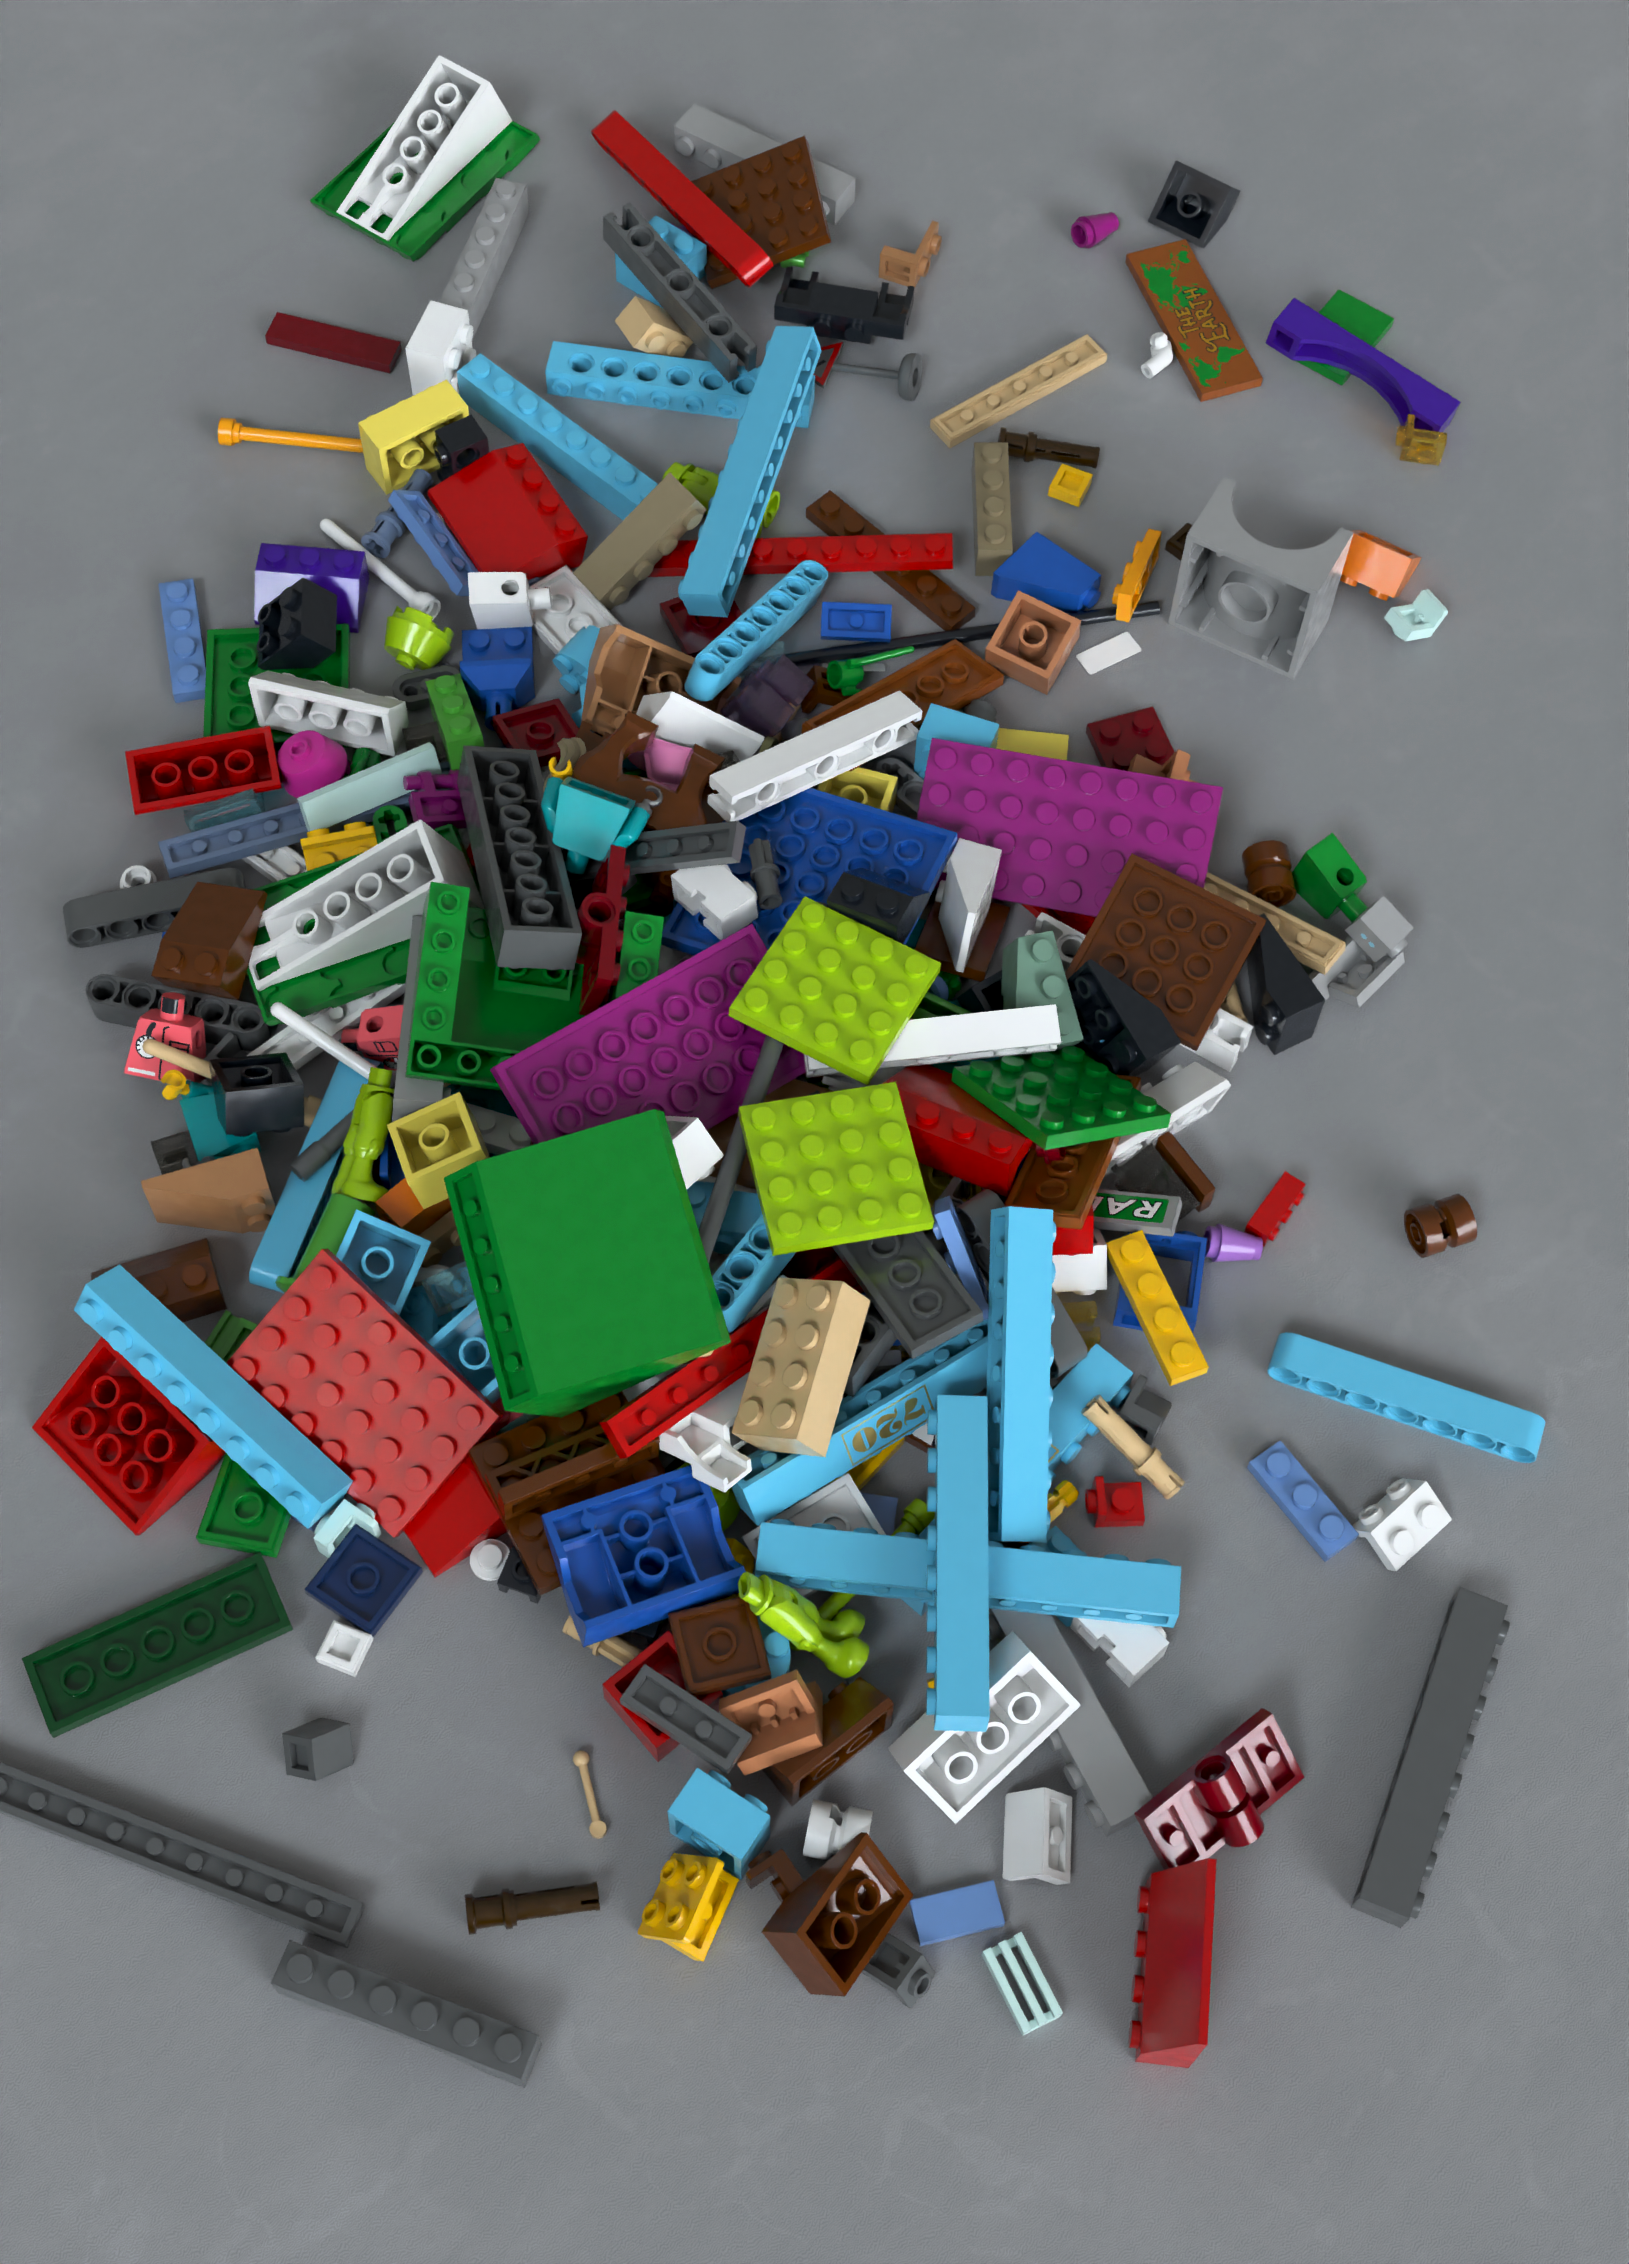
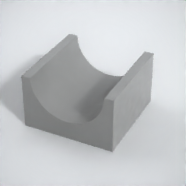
[1168,476,1354,680]

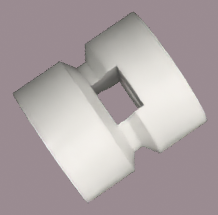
[803,1799,873,1860]

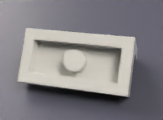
[1002,1787,1072,1885]

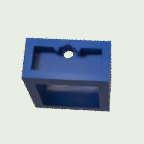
[1113,1231,1207,1333]

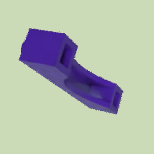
[1265,298,1461,448]

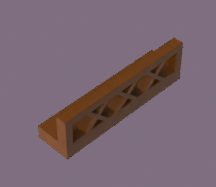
[485,1425,660,1520]

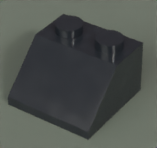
[1148,160,1240,249]
[827,868,930,944]
[209,1052,304,1137]

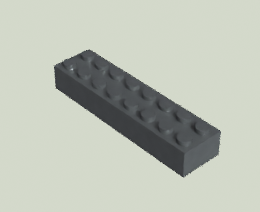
[457,745,582,970]

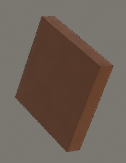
[668,1597,771,1697]

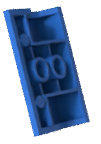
[541,1465,746,1647]

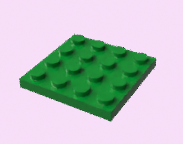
[203,624,350,750]
[951,1046,1171,1150]

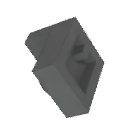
[862,1933,935,2008]

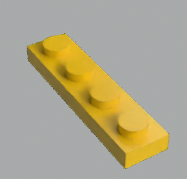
[1106,1230,1209,1386]

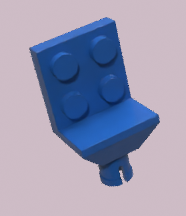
[459,627,535,731]

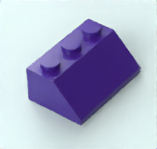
[254,543,370,633]

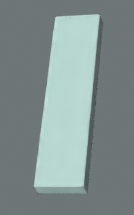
[297,742,442,831]

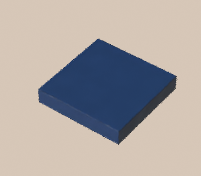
[304,1524,423,1637]

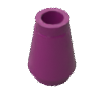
[1071,212,1119,249]

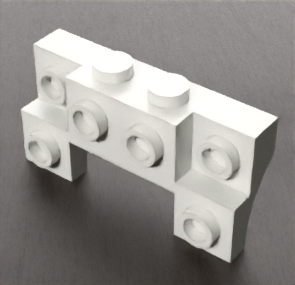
[659,1372,752,1493]

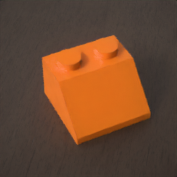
[1340,530,1422,601]

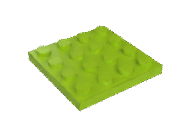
[729,896,942,1086]
[738,1082,934,1256]

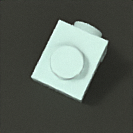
[1384,589,1448,642]
[313,1499,381,1558]

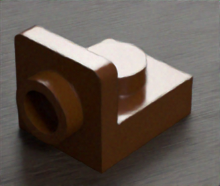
[797,665,851,714]
[746,1849,804,1903]

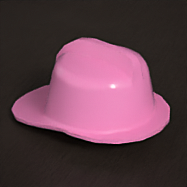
[628,738,692,791]

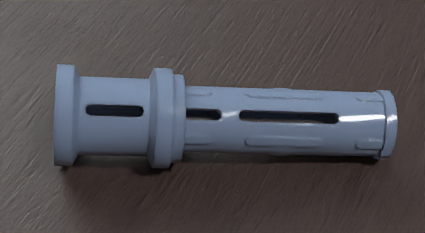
[361,469,434,558]

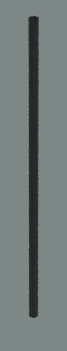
[740,601,1160,675]

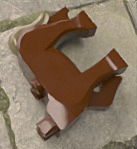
[543,711,725,908]

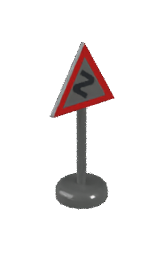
[813,342,922,401]

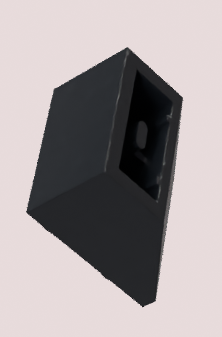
[257,577,337,670]

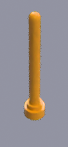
[218,417,363,453]

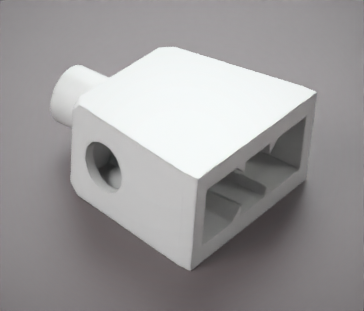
[468,572,552,629]

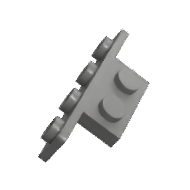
[1309,902,1405,1008]

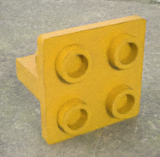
[300,822,377,871]
[638,1853,739,1961]

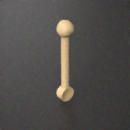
[573,1750,607,1839]

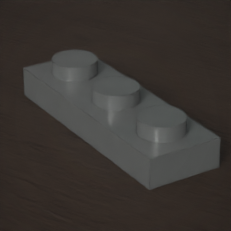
[620,1664,752,1775]

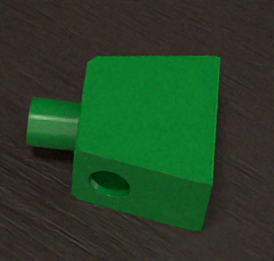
[1292,833,1368,922]

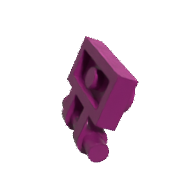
[403,770,467,829]

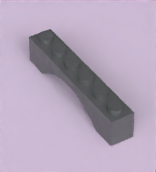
[271,1940,542,2088]

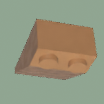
[141,1148,276,1234]

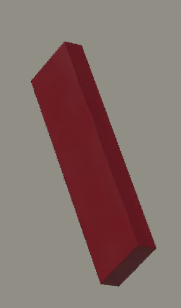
[265,312,402,374]

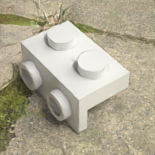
[1353,1478,1452,1571]

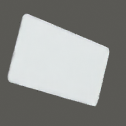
[1076,632,1142,675]

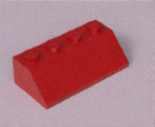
[125,726,282,815]

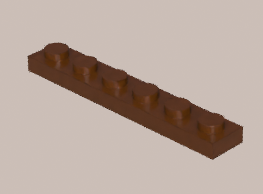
[806,490,976,631]

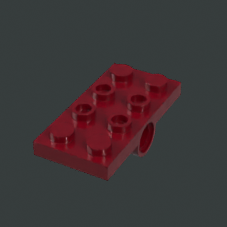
[576,845,630,1016]
[1134,1708,1305,1870]

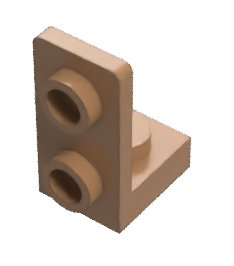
[879,220,942,287]

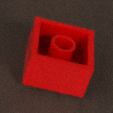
[602,1630,723,1762]

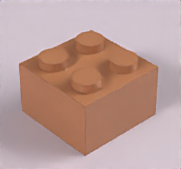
[985,590,1081,695]

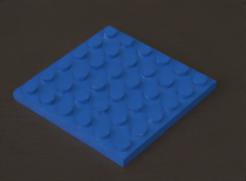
[661,788,957,955]

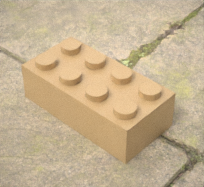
[731,1277,871,1457]

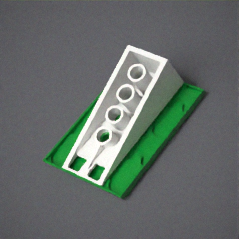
[310,55,541,262]
[247,819,484,1027]

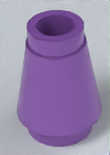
[1203,1223,1263,1262]

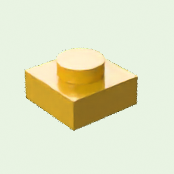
[1048,463,1093,507]

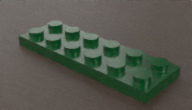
[22,1552,294,1738]

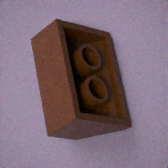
[91,1238,227,1322]
[762,1677,894,1806]

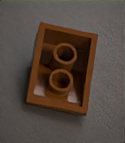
[151,882,267,1000]
[761,1832,913,1997]

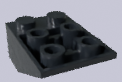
[1067,959,1181,1077]

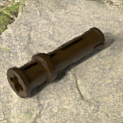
[998,427,1100,469]
[465,1881,600,1935]

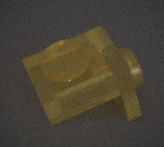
[1395,414,1447,466]

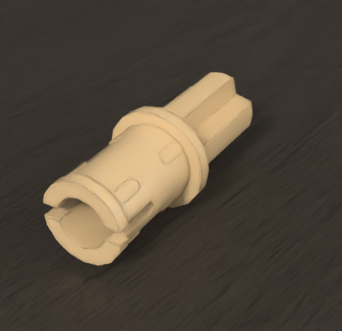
[563,1615,642,1667]

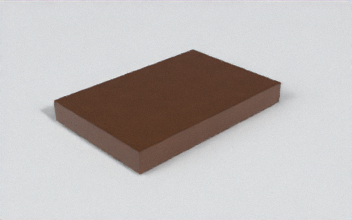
[914,901,1011,982]

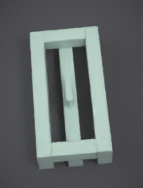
[981,1932,1063,2036]

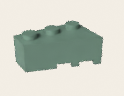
[999,930,1083,1060]

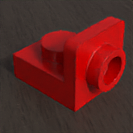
[1085,1476,1145,1528]

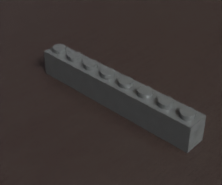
[1351,1587,1510,1928]

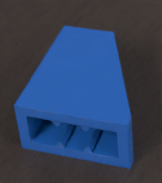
[991,532,1102,613]

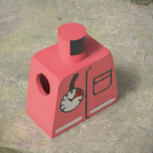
[124,992,206,1083]
[341,1005,403,1071]

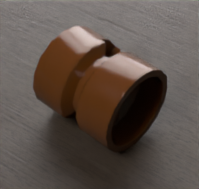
[1242,840,1297,907]
[1404,1194,1477,1258]

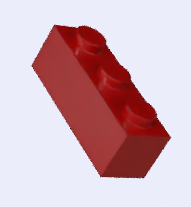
[1244,1171,1306,1247]

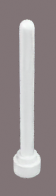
[320,518,441,620]
[270,1002,377,1080]

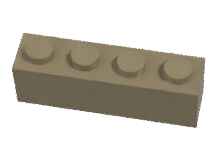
[971,442,1013,576]
[573,472,707,610]

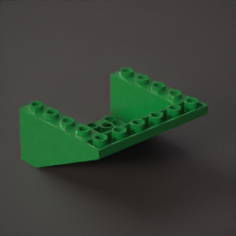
[405,882,664,1090]
[444,1109,731,1418]

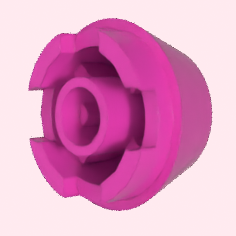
[277,730,350,798]

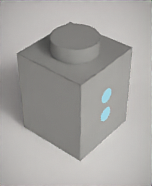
[1345,895,1414,962]

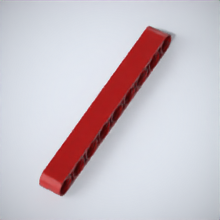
[591,110,774,288]

